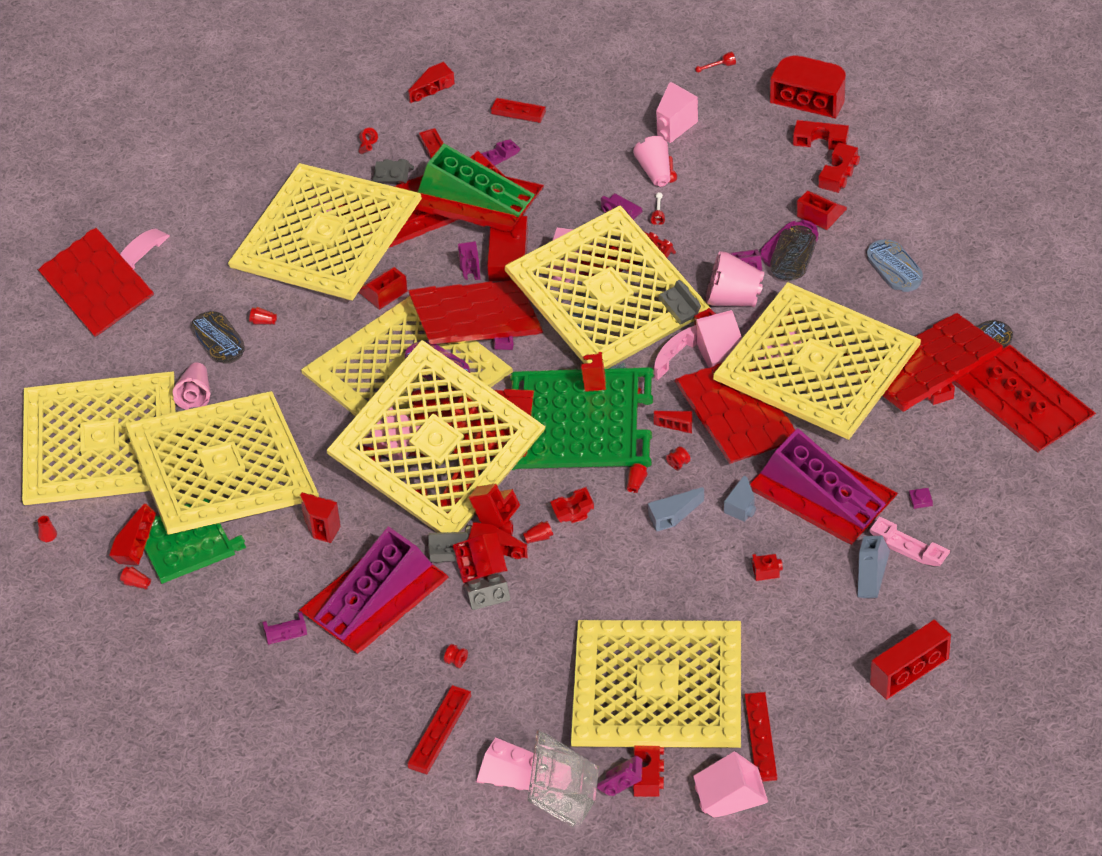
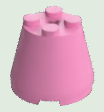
[705,251,764,307]

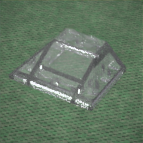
[527,729,599,828]

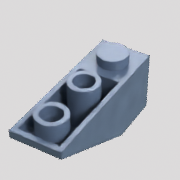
[648,487,704,532]
[858,535,890,598]

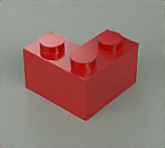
[468,483,520,528]

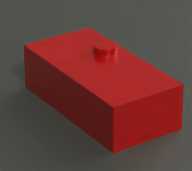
[488,216,528,281]
[870,619,951,700]

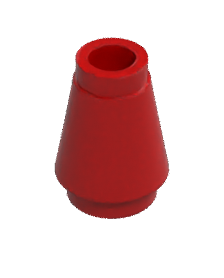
[249,307,277,325]
[627,464,648,493]
[38,515,57,542]
[523,521,553,544]
[120,566,151,590]

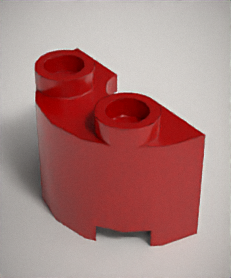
[550,487,594,523]

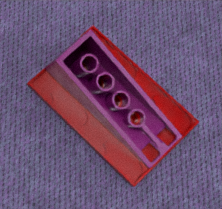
[750,428,898,545]
[299,526,449,654]

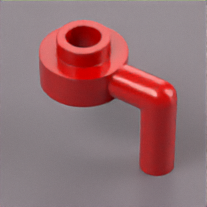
[358,127,378,154]

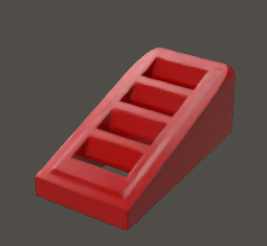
[654,411,692,434]

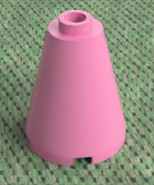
[633,136,670,187]
[173,363,211,410]

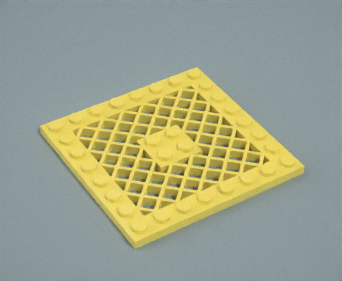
[228,163,422,301]
[504,206,711,369]
[714,282,921,440]
[301,296,513,417]
[327,340,545,533]
[22,371,178,505]
[125,391,319,534]
[571,620,741,748]

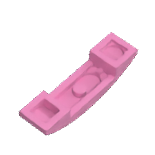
[120,228,169,269]
[654,325,697,380]
[870,517,950,566]

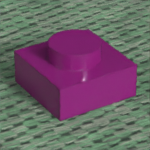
[493,336,514,350]
[909,488,933,509]

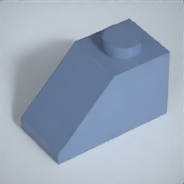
[724,476,756,522]

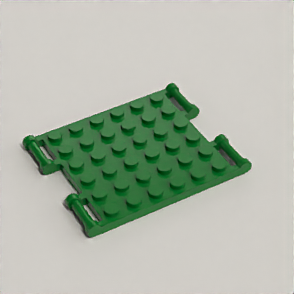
[510,368,654,470]

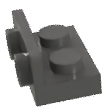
[658,280,701,325]

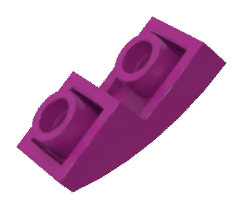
[481,139,520,166]

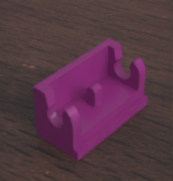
[458,241,481,280]
[262,611,307,645]

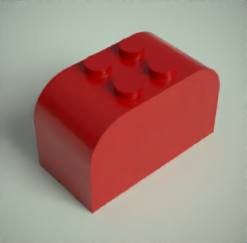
[770,55,846,119]

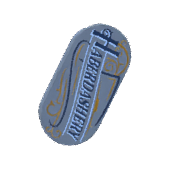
[867,239,923,292]

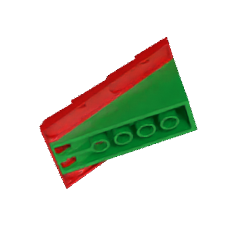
[415,144,544,232]

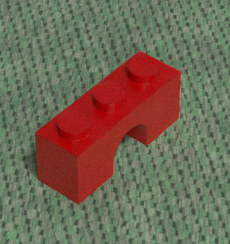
[793,120,849,150]
[819,142,860,193]
[634,745,664,797]

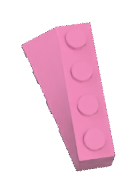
[477,737,571,797]

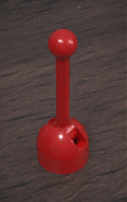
[695,51,736,73]

